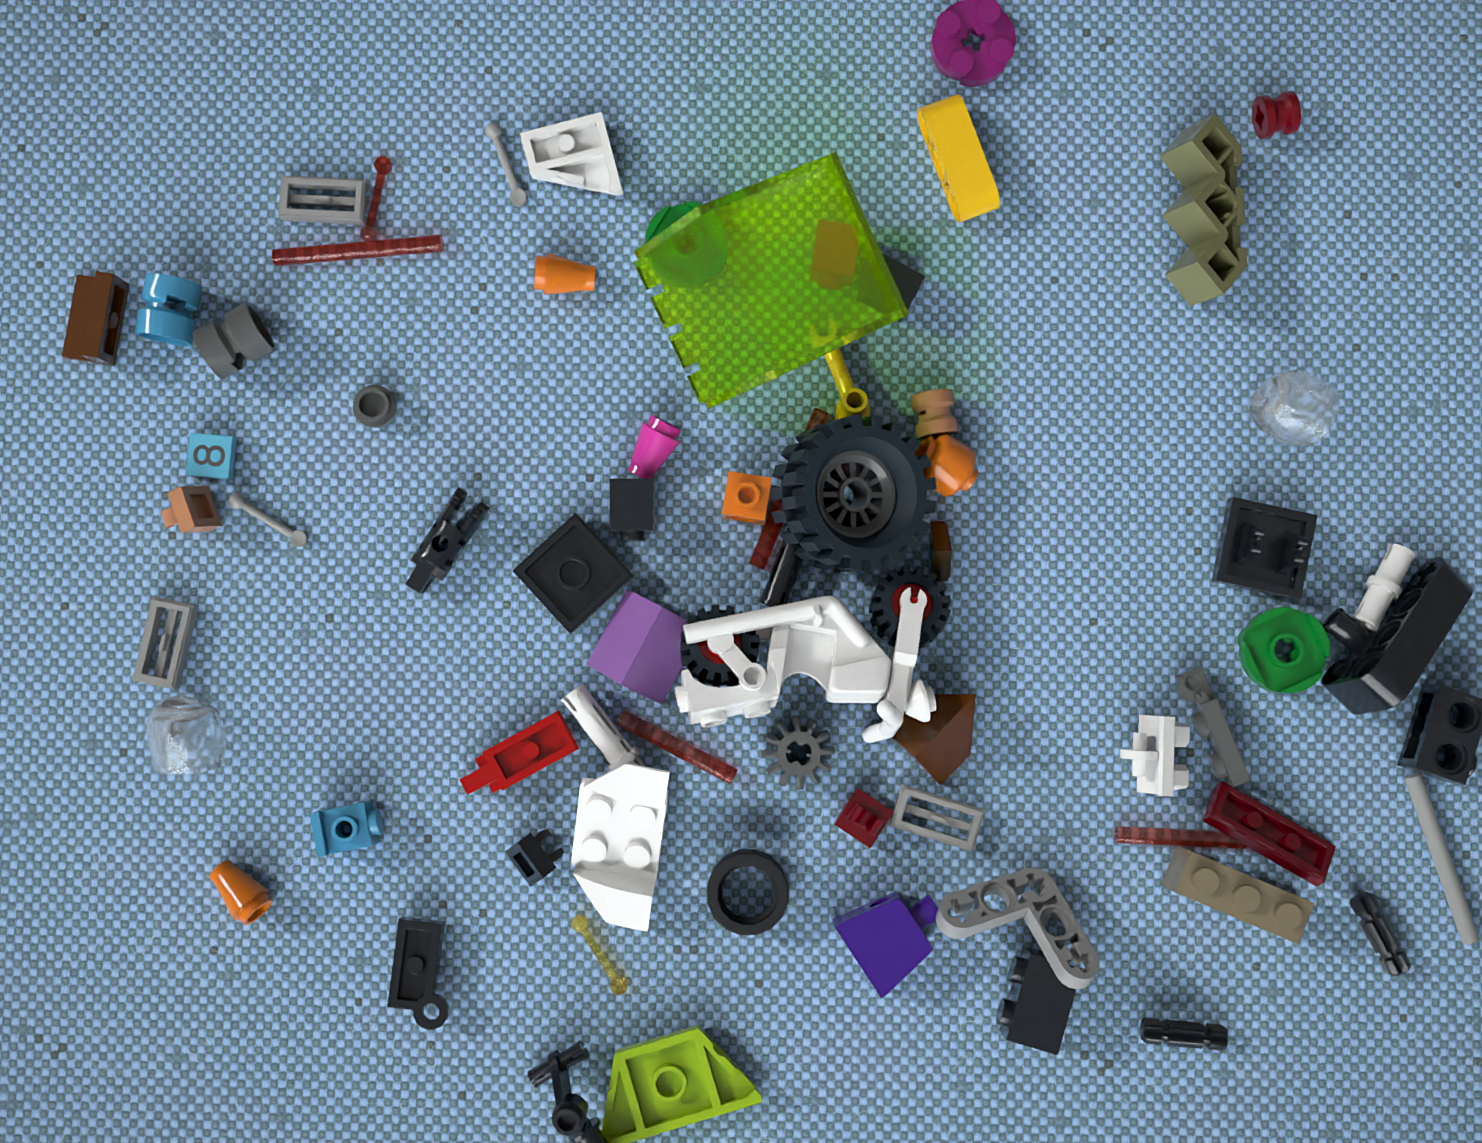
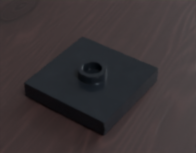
[512,513,634,634]

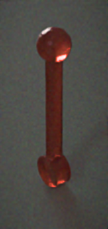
[360,156,392,242]

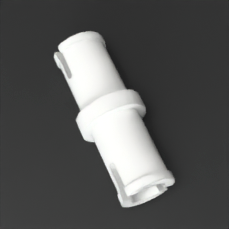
[1352,544,1416,631]

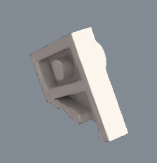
[520,112,623,196]

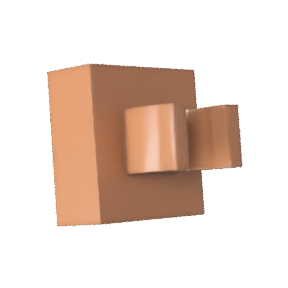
[161,486,223,533]

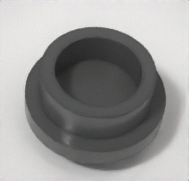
[353,385,397,428]

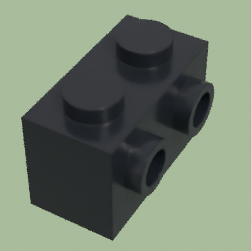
[996,946,1082,1055]

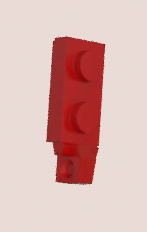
[459,710,580,795]

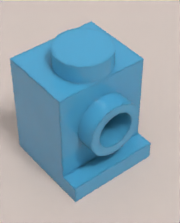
[310,800,383,857]

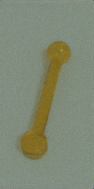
[571,915,628,995]

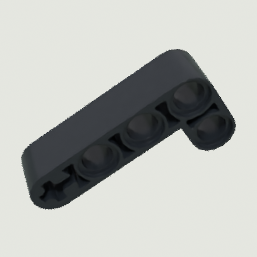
[1321,557,1473,715]

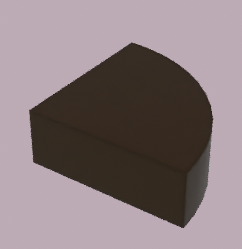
[929,521,952,582]

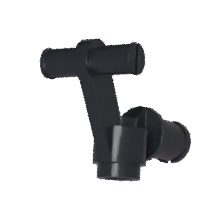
[527,1041,609,1143]

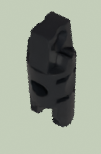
[405,487,490,594]

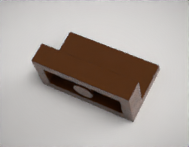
[62,271,130,366]

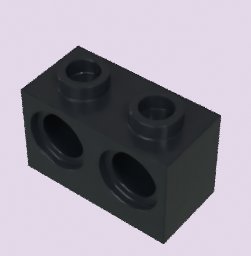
[1397,684,1482,785]

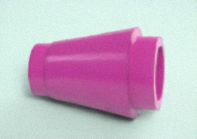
[628,414,682,479]

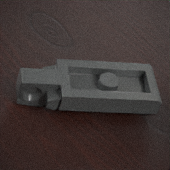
[1174,667,1250,787]

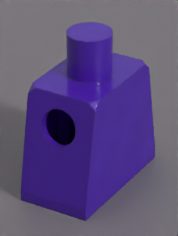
[832,892,938,998]

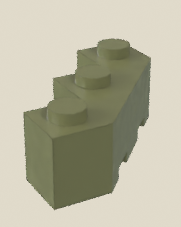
[1159,114,1247,306]

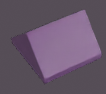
[587,589,687,704]

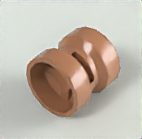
[910,389,959,440]

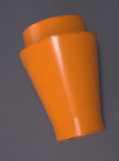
[534,252,596,295]
[209,860,273,925]

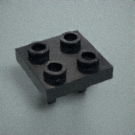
[1211,497,1318,600]

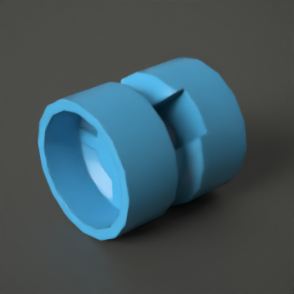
[135,273,203,347]

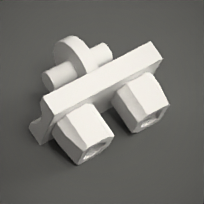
[1120,715,1190,796]

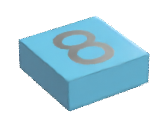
[186,433,237,480]

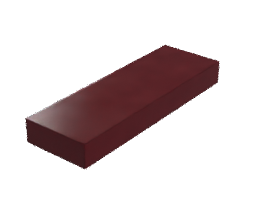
[1202,781,1336,887]

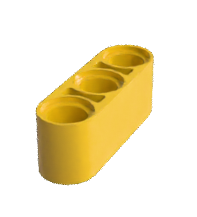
[917,94,1000,223]

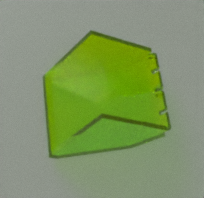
[633,152,909,409]

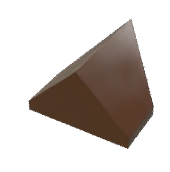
[880,694,976,785]

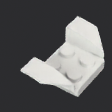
[571,762,670,931]

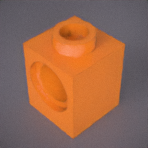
[722,471,772,525]

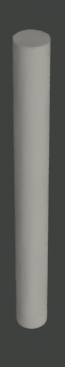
[1404,773,1480,944]

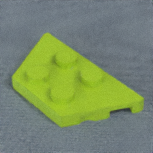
[601,1025,763,1143]

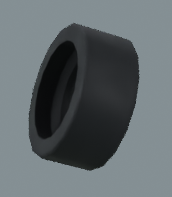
[707,849,789,935]

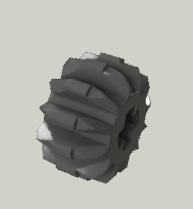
[761,715,835,790]

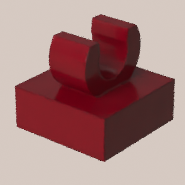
[833,787,894,848]

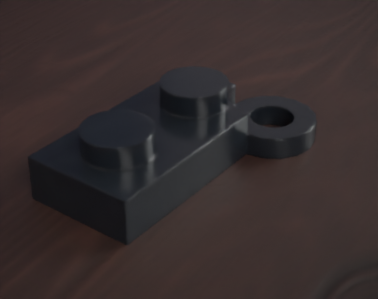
[387,916,450,1030]

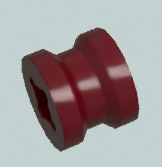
[1252,91,1301,139]

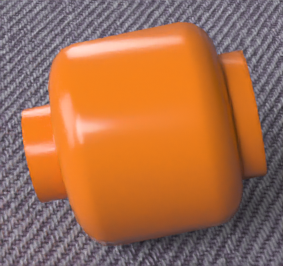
[914,433,978,497]

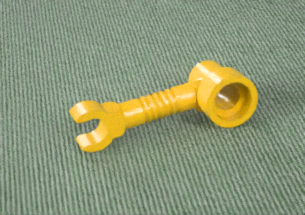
[810,318,870,420]

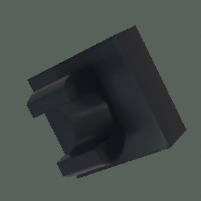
[505,829,564,887]

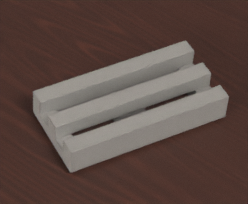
[278,175,369,225]
[132,596,199,689]
[889,784,985,852]

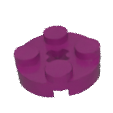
[930,0,1016,87]

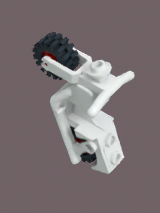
[674,565,951,743]

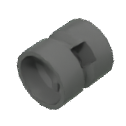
[192,302,276,380]

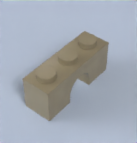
[1161,845,1315,944]

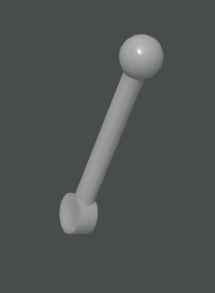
[485,123,527,207]
[228,492,308,547]

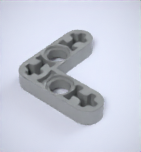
[936,867,1100,989]

